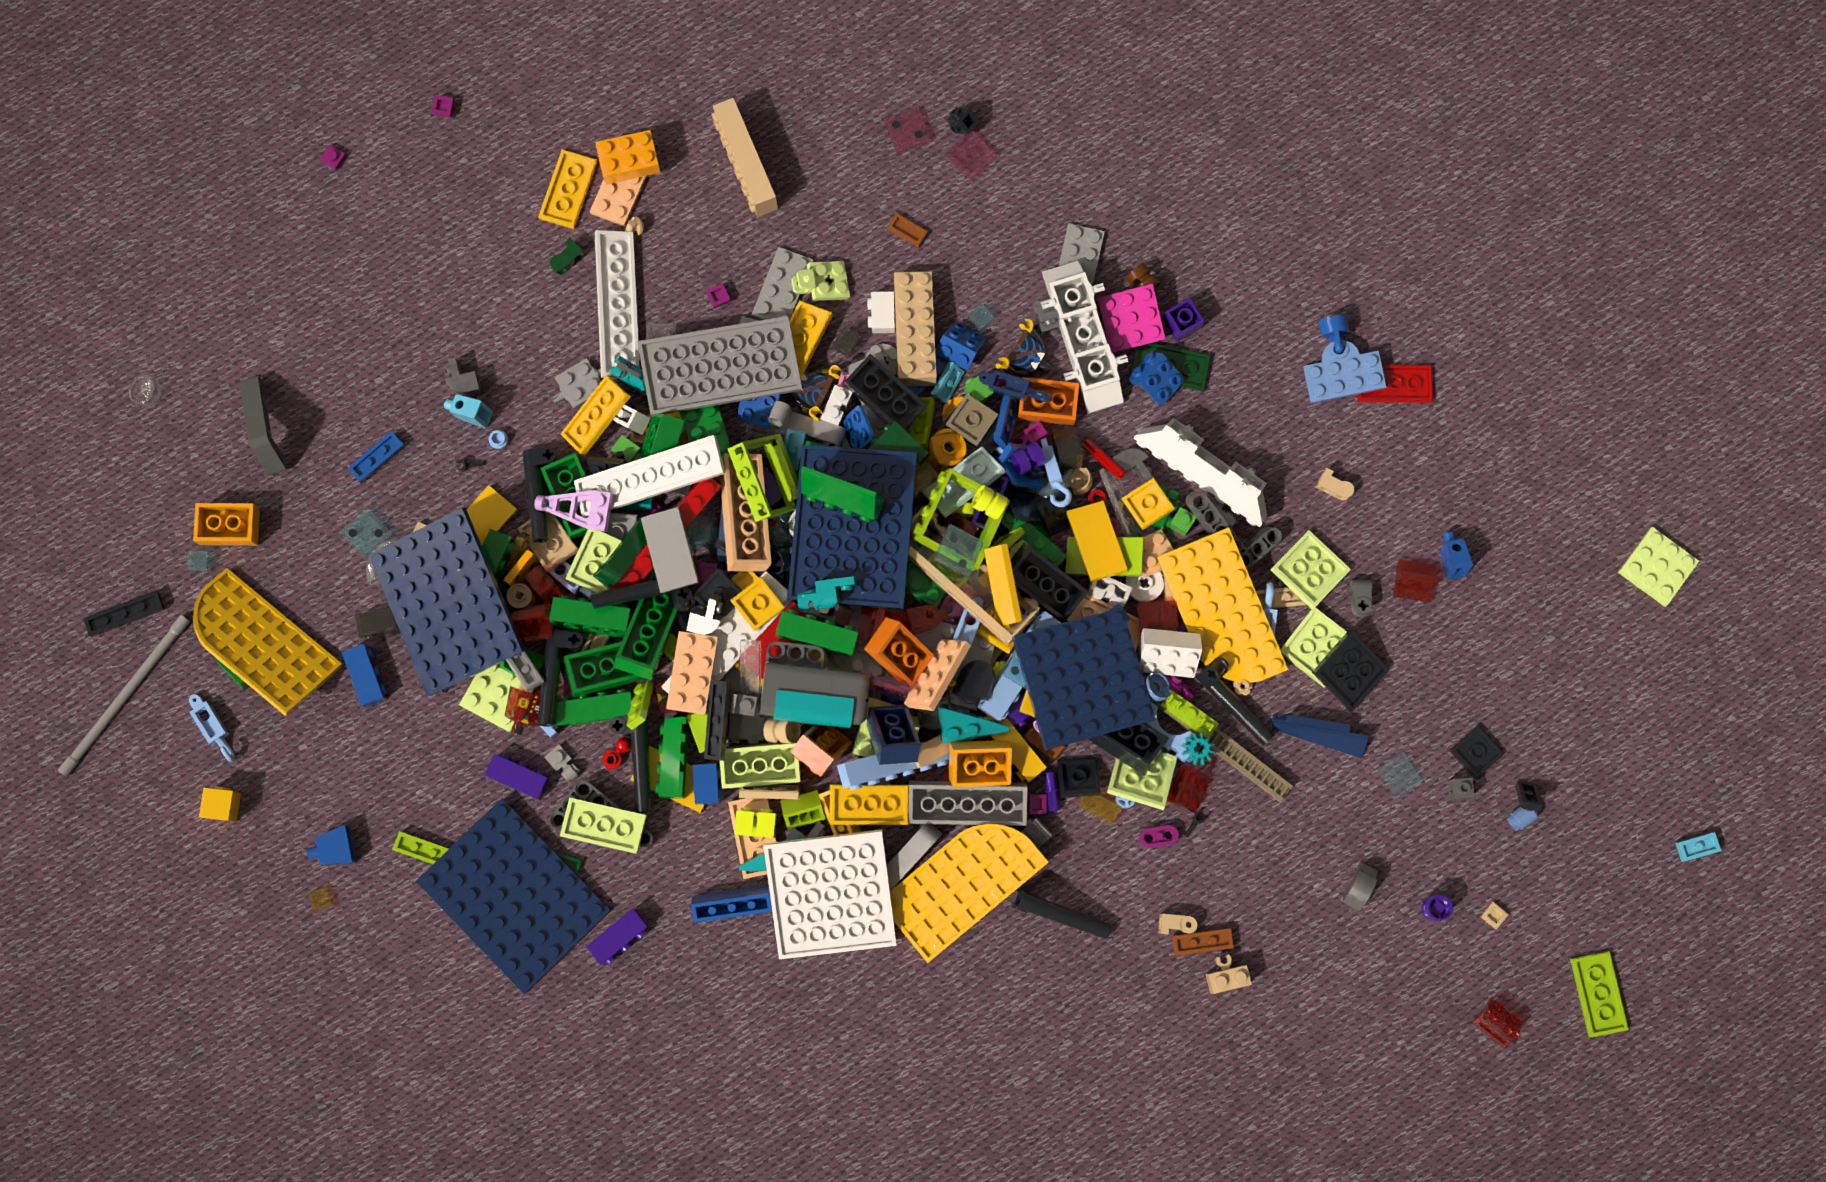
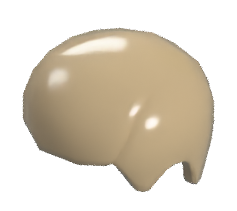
[1064,466,1093,495]

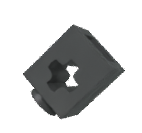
[1447,778,1474,800]

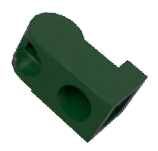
[550,238,585,275]

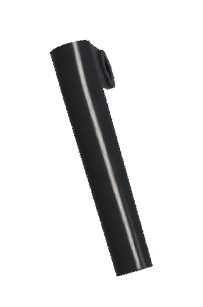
[522,446,561,543]
[590,579,692,611]
[537,629,584,727]
[1195,657,1274,746]
[609,715,651,813]
[1011,889,1111,939]

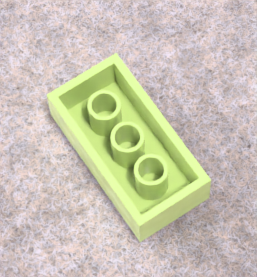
[720,741,801,789]

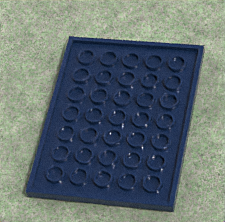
[788,445,918,609]
[369,507,525,697]
[416,798,610,994]

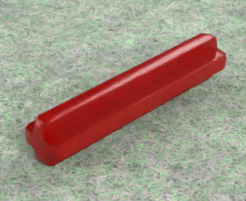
[1082,439,1126,479]

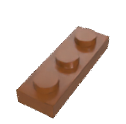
[1172,928,1234,956]

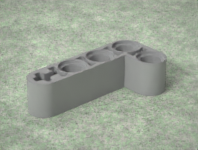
[768,401,846,447]
[887,824,943,891]

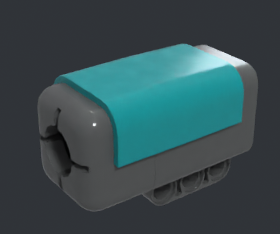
[759,642,870,728]

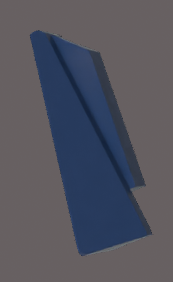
[1272,714,1369,758]

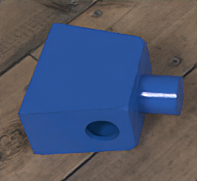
[1440,532,1473,580]
[307,825,357,865]

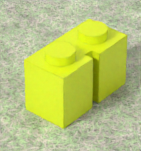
[734,807,777,838]

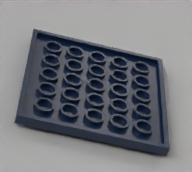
[1012,607,1156,751]

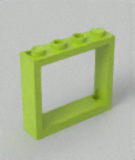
[728,434,798,522]
[913,468,1010,571]

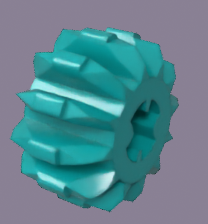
[1181,732,1215,766]

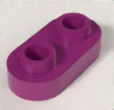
[1139,825,1179,848]

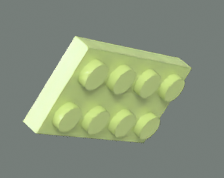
[560,798,647,854]

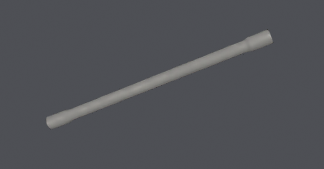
[58,615,190,777]

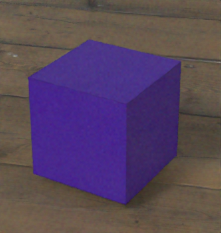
[1163,298,1205,342]

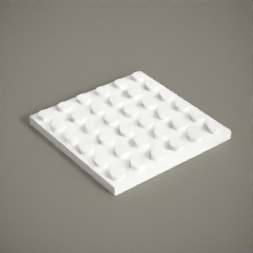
[763,830,896,959]

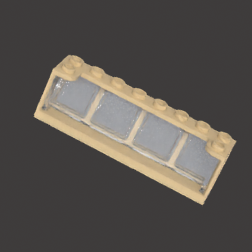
[909,506,1040,646]

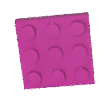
[1098,284,1166,353]

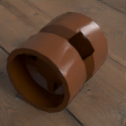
[1126,262,1161,289]

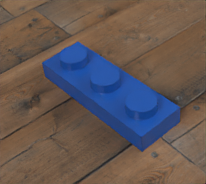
[994,395,1019,450]
[348,431,405,483]

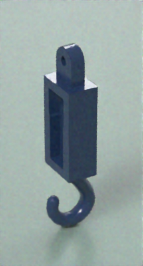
[979,370,1052,403]

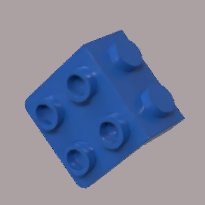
[935,322,987,371]
[1128,351,1184,406]
[737,394,783,429]
[843,405,875,449]
[997,443,1043,489]

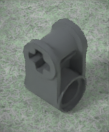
[1350,580,1372,617]

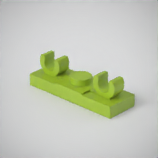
[1160,690,1219,738]

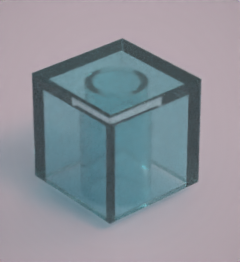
[685,516,720,550]

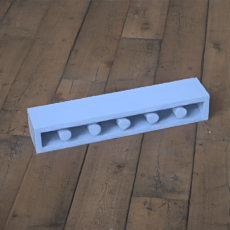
[976,611,1061,721]
[837,741,949,790]

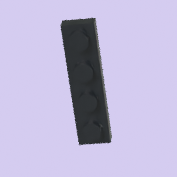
[83,591,165,637]
[704,680,731,761]

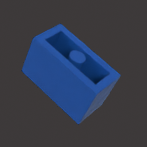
[693,763,723,806]

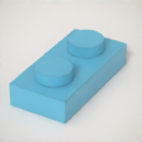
[931,361,964,404]
[784,428,807,470]
[1675,832,1721,862]

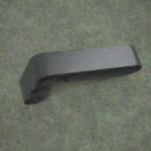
[240,375,288,476]
[1186,492,1282,569]
[549,781,654,848]

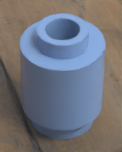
[1507,807,1538,831]

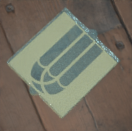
[1377,753,1423,798]

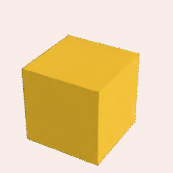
[199,787,241,822]

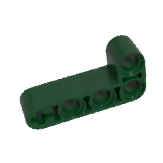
[593,515,647,588]

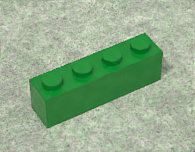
[555,689,633,727]

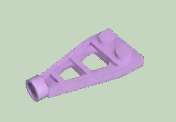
[535,490,614,532]

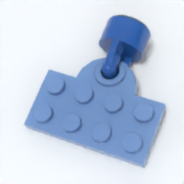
[1303,313,1386,403]

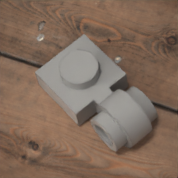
[544,744,580,782]

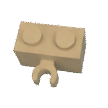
[1205,955,1252,994]

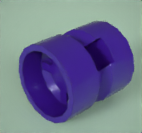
[1010,442,1046,475]
[1421,895,1453,921]

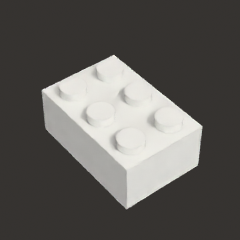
[1136,628,1202,678]

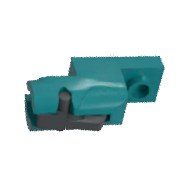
[609,355,647,397]
[797,576,858,614]

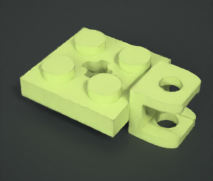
[791,261,850,301]

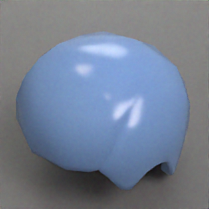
[1144,673,1171,702]

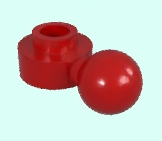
[602,737,631,770]

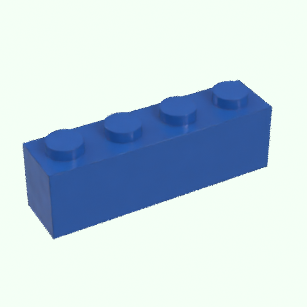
[691,885,772,923]

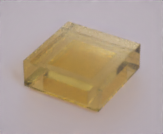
[308,887,334,913]

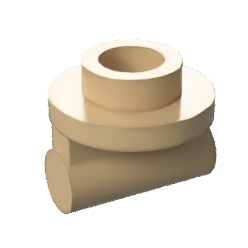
[624,216,644,235]

